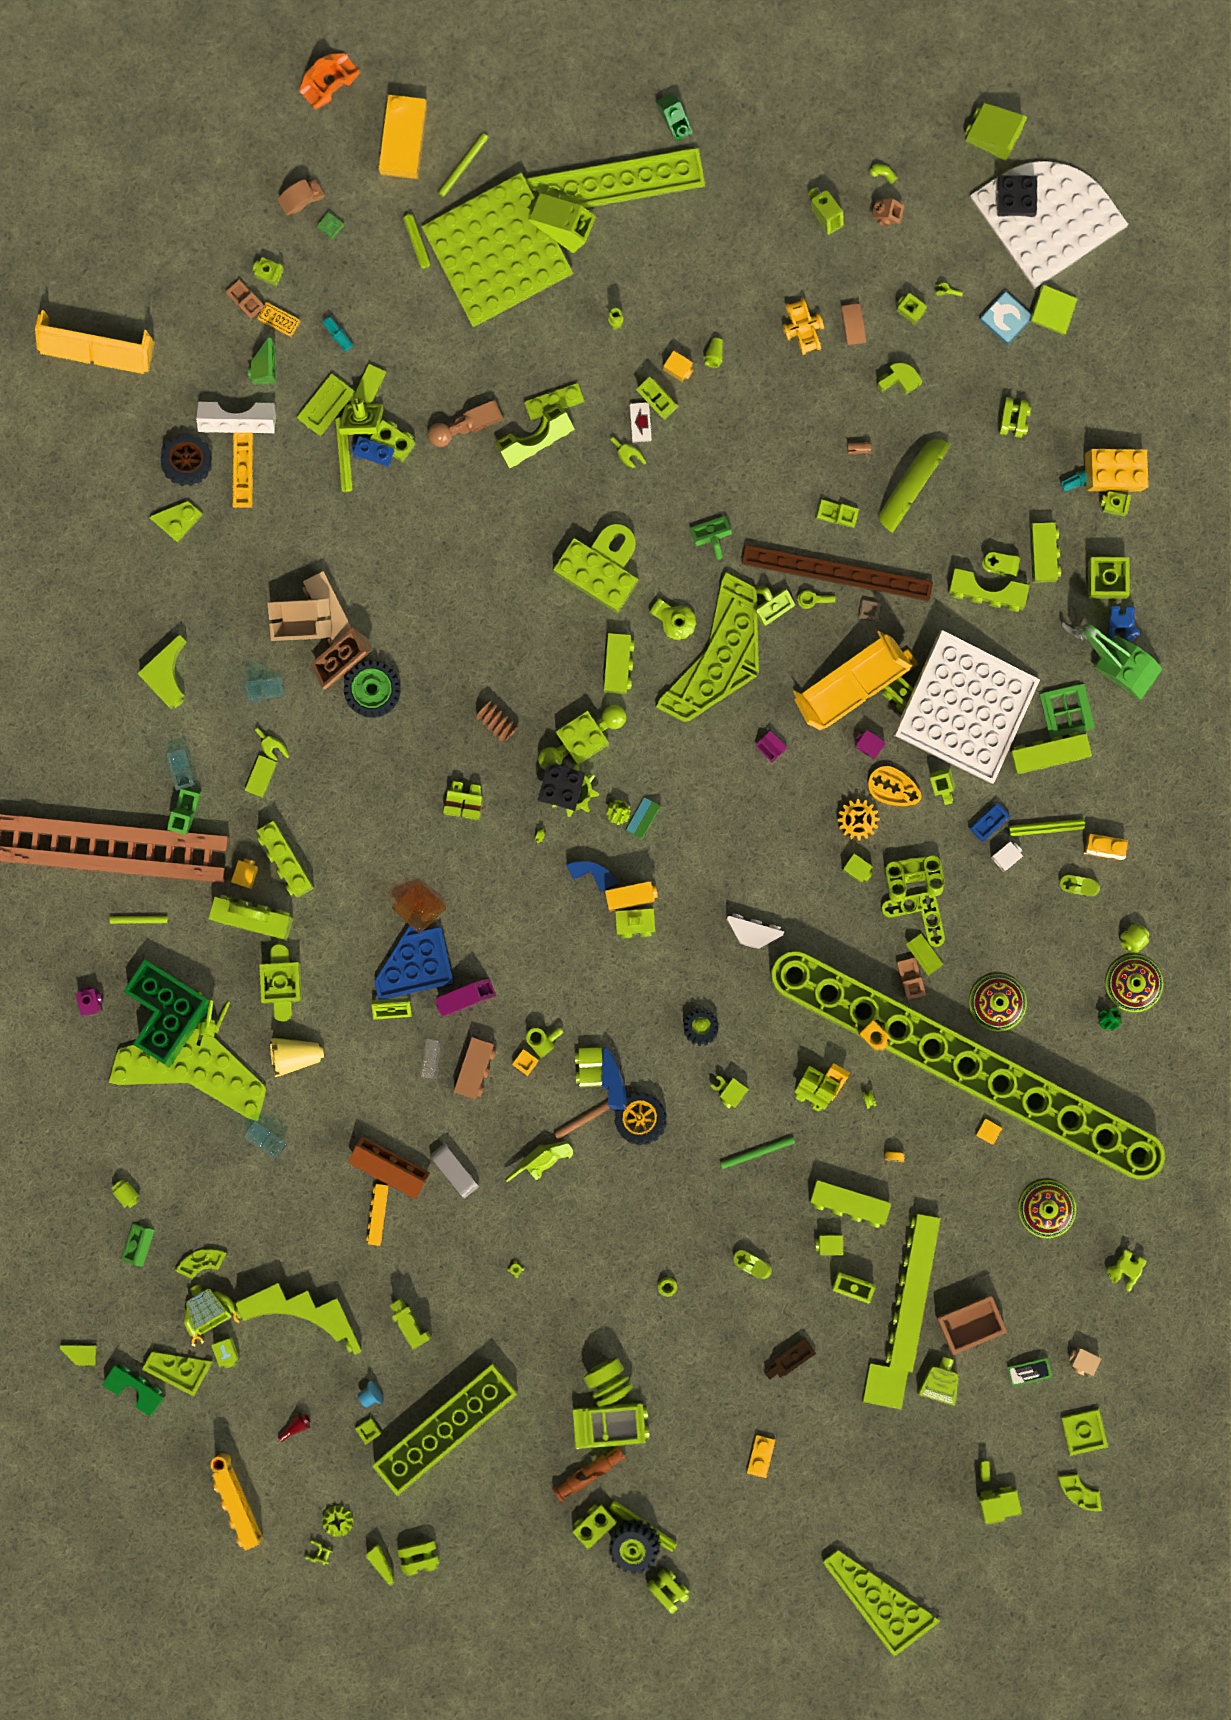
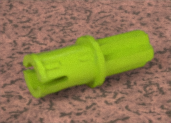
[608,308,624,330]

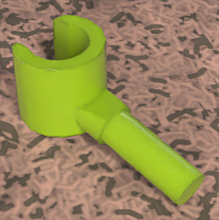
[935,283,963,296]

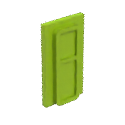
[297,374,355,437]

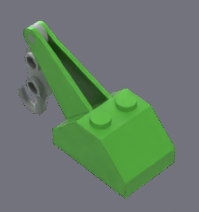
[1061,621,1162,700]

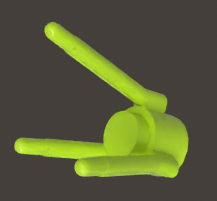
[197,992,230,1037]

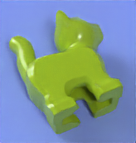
[1106,1249,1147,1291]

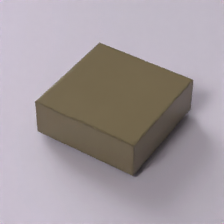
[859,599,881,622]

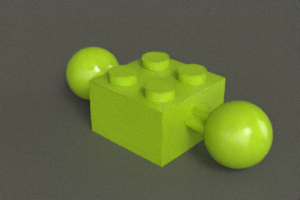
[538,705,626,771]

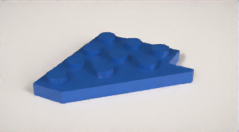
[374,915,454,1000]

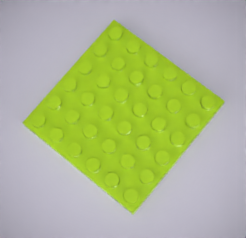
[421,172,574,327]

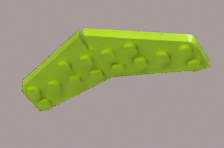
[656,573,759,722]
[109,1029,266,1121]

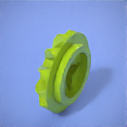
[322,1505,353,1537]

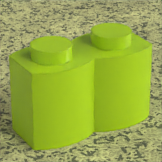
[575,1048,603,1087]

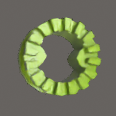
[862,1090,877,1109]

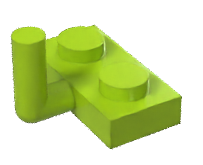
[754,586,795,626]

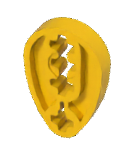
[868,766,921,806]

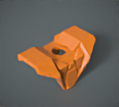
[299,53,360,109]

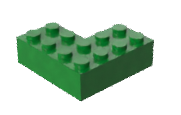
[123,960,210,1068]

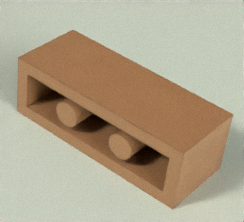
[454,1037,497,1100]

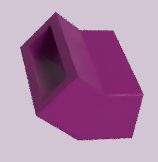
[755,731,787,763]

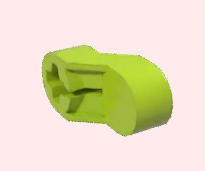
[1060,875,1100,896]
[734,1250,772,1279]

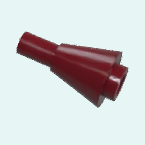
[278,1412,311,1442]

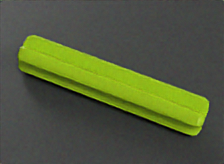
[403,214,430,269]

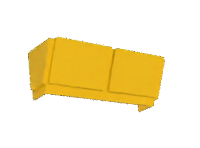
[35,310,154,374]
[793,631,912,730]

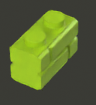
[831,1271,876,1304]

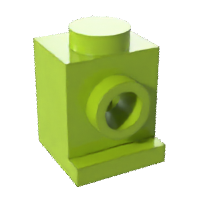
[253,257,284,286]
[896,293,927,325]
[1100,491,1131,517]

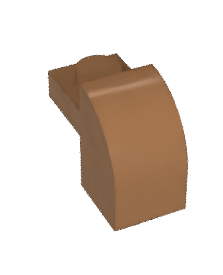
[277,180,325,215]

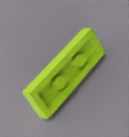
[524,383,584,420]

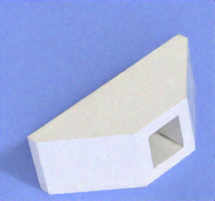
[727,914,784,949]

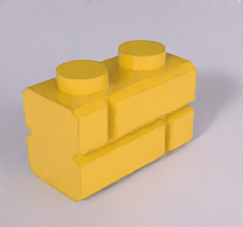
[1084,834,1128,861]

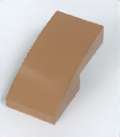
[225,280,265,319]
[841,303,866,345]
[896,956,926,1000]

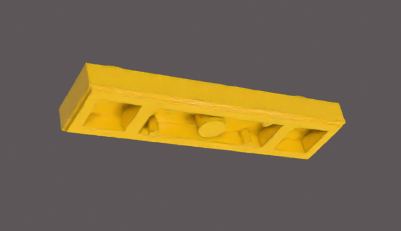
[233,432,253,508]

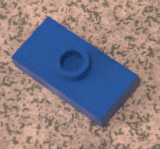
[969,802,1010,843]

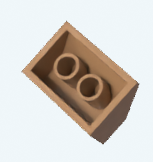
[311,627,373,690]

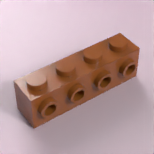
[348,1136,430,1199]

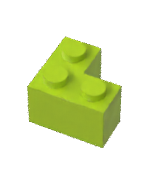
[977,1486,1022,1524]

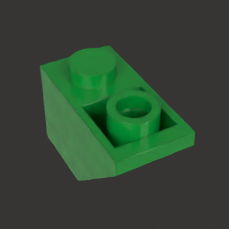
[656,93,693,141]

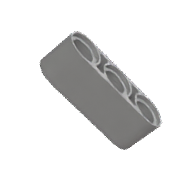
[430,1143,479,1199]

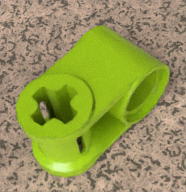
[982,552,1020,578]

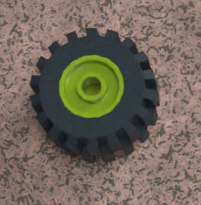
[609,1519,661,1574]

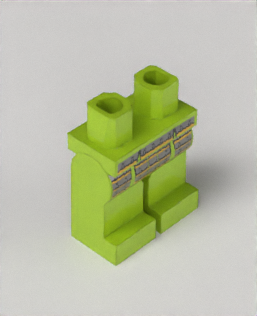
[390,1298,432,1350]

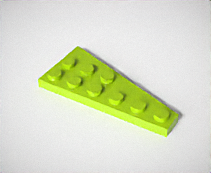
[822,1549,940,1657]

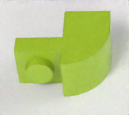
[877,363,923,395]

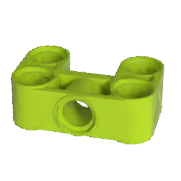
[885,856,945,902]

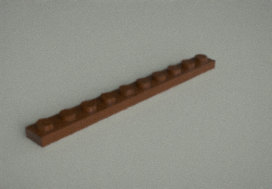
[742,545,933,601]

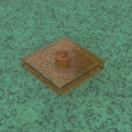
[392,882,446,934]

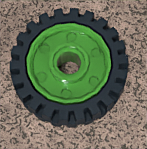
[343,660,401,718]

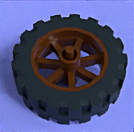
[161,434,212,486]

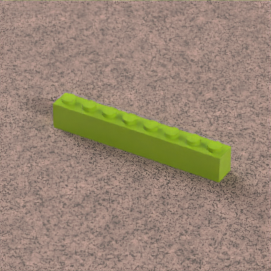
[886,1213,941,1372]

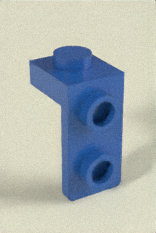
[351,436,395,467]

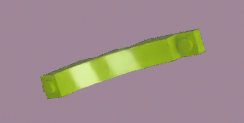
[234,1283,362,1355]

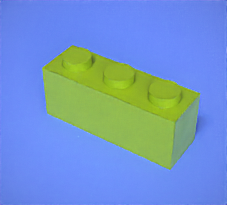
[1030,523,1061,583]
[604,633,635,694]

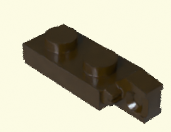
[765,1337,816,1380]

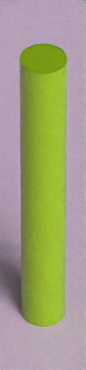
[110,915,168,924]

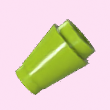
[704,338,723,368]

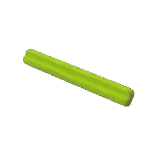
[335,417,353,492]
[1009,819,1085,836]
[609,1501,677,1552]

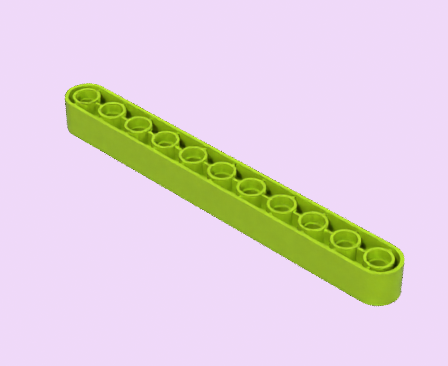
[770,952,1165,1180]

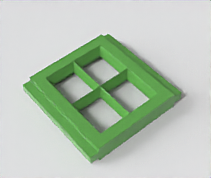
[1039,684,1095,739]

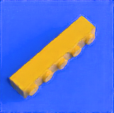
[366,1184,389,1246]

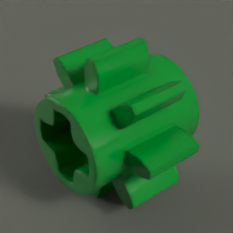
[1098,1006,1122,1031]

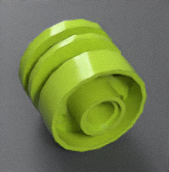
[583,1357,634,1407]

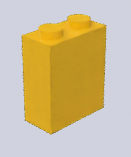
[605,881,658,912]

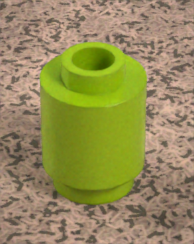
[111,1179,139,1208]

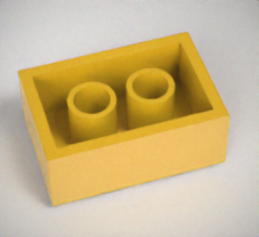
[1085,449,1148,492]

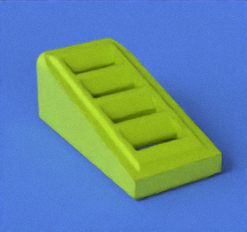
[366,1544,395,1586]

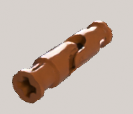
[552,1445,626,1503]

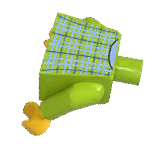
[184,1285,240,1347]

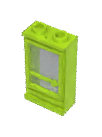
[573,1402,649,1449]

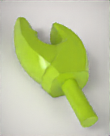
[611,437,646,468]
[255,728,289,761]

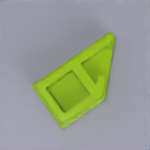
[60,1345,97,1365]

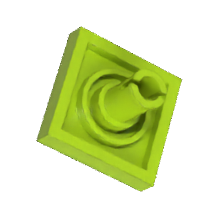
[339,397,384,435]

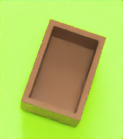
[936,1295,1007,1355]

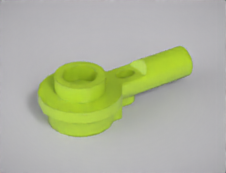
[797,590,836,609]

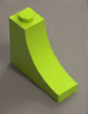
[137,635,187,709]

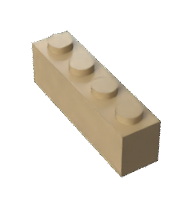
[302,571,351,646]

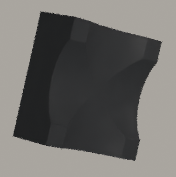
[997,175,1037,217]
[538,763,585,811]

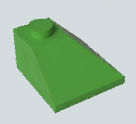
[248,338,276,384]

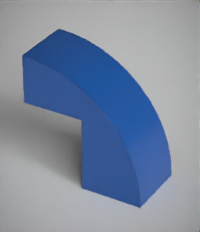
[567,861,618,892]

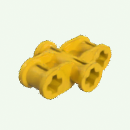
[782,298,824,355]

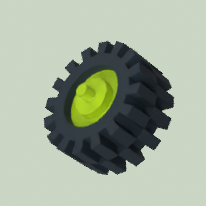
[684,1009,719,1046]

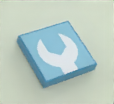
[980,291,1032,345]

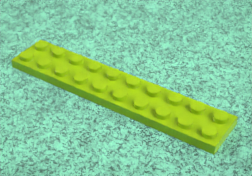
[525,148,705,208]

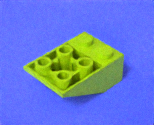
[528,193,596,253]

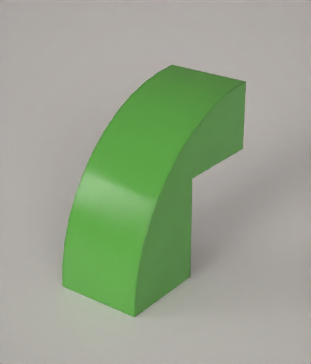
[167,786,202,835]

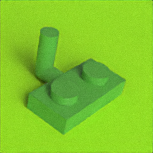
[690,516,732,560]

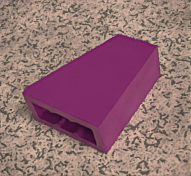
[435,978,497,1017]

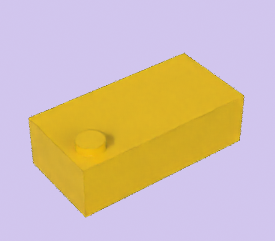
[379,95,427,179]

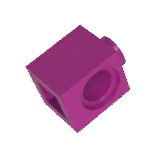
[855,730,886,760]

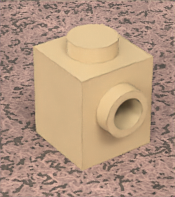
[1069,1347,1102,1376]

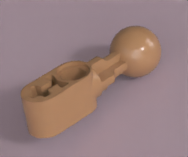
[428,401,504,447]

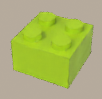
[1088,557,1130,599]

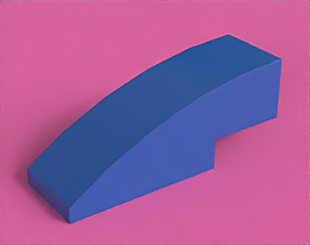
[601,1048,627,1110]

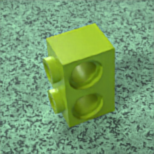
[636,377,679,419]
[370,420,415,463]
[572,1503,617,1549]

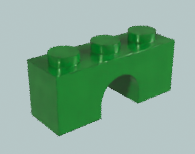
[102,1364,166,1417]

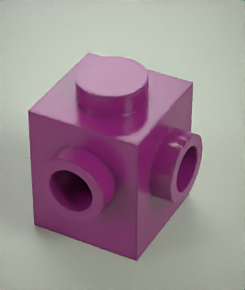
[75,986,103,1016]

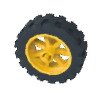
[614,1092,667,1146]

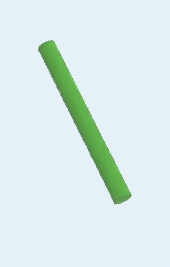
[720,1136,795,1169]

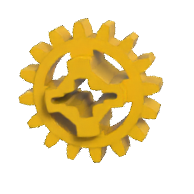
[837,799,880,841]

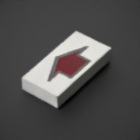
[630,403,651,442]

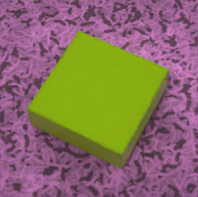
[355,1417,382,1445]
[979,1459,990,1481]

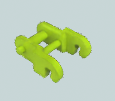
[304,1540,333,1565]

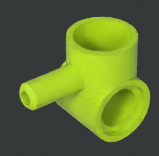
[526,1027,563,1058]

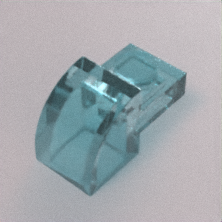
[244,677,285,703]
[166,749,195,791]
[243,1120,287,1159]

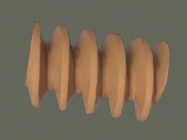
[476,701,519,742]

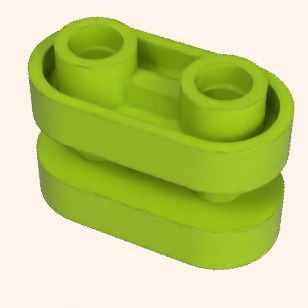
[999,397,1031,438]
[397,1540,440,1576]
[646,1569,690,1614]

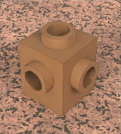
[871,197,904,226]

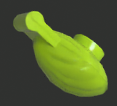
[649,598,696,640]

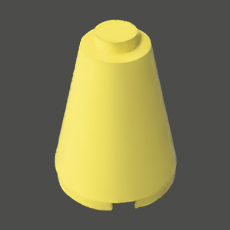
[270,1038,324,1077]

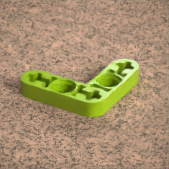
[881,892,945,947]

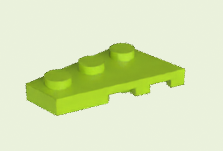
[142,1352,212,1397]

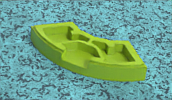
[175,1249,227,1279]
[1058,1474,1102,1511]

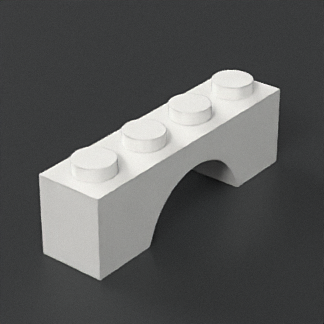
[196,402,276,433]

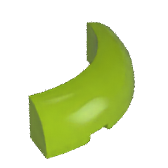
[879,439,952,533]

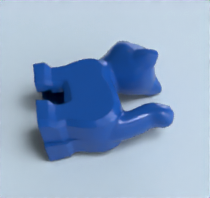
[1108,606,1140,641]

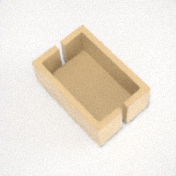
[268,598,332,641]

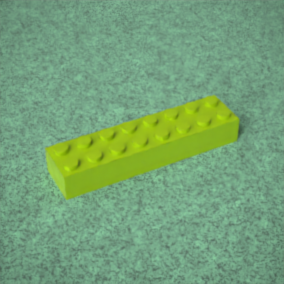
[372,1363,518,1496]

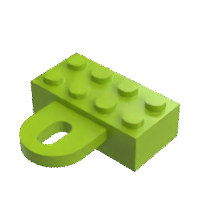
[553,524,638,614]
[209,895,293,940]

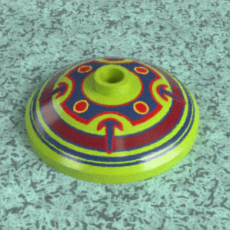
[1105,955,1163,1012]
[969,974,1027,1031]
[1018,1180,1076,1238]

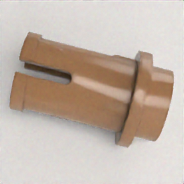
[848,440,871,456]

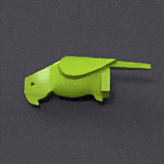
[505,1141,573,1182]

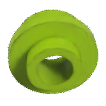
[658,1277,677,1297]

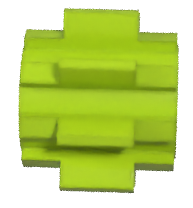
[606,799,631,825]

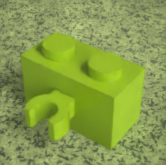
[615,909,655,938]

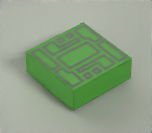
[317,212,344,239]

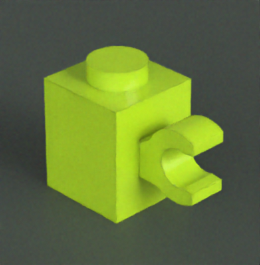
[930,768,956,805]
[710,1076,749,1109]

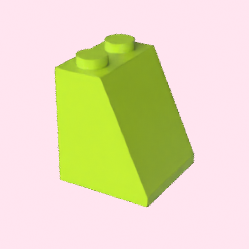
[965,103,1027,161]

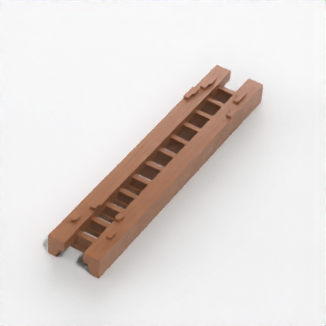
[0,815,229,883]

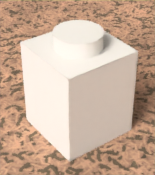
[991,842,1023,872]

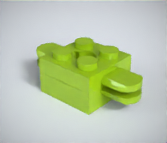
[259,944,302,1022]

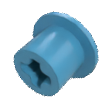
[358,1381,384,1408]

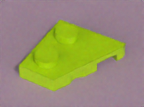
[150,501,203,543]

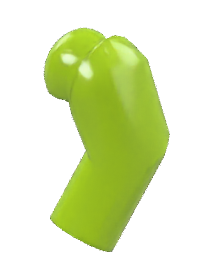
[869,163,898,184]

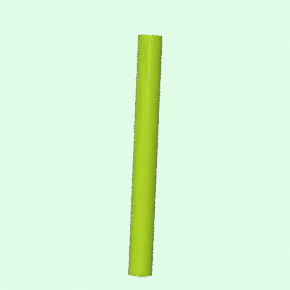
[438,133,489,198]

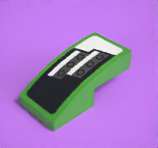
[1007,1357,1052,1386]

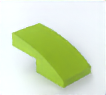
[815,499,859,528]

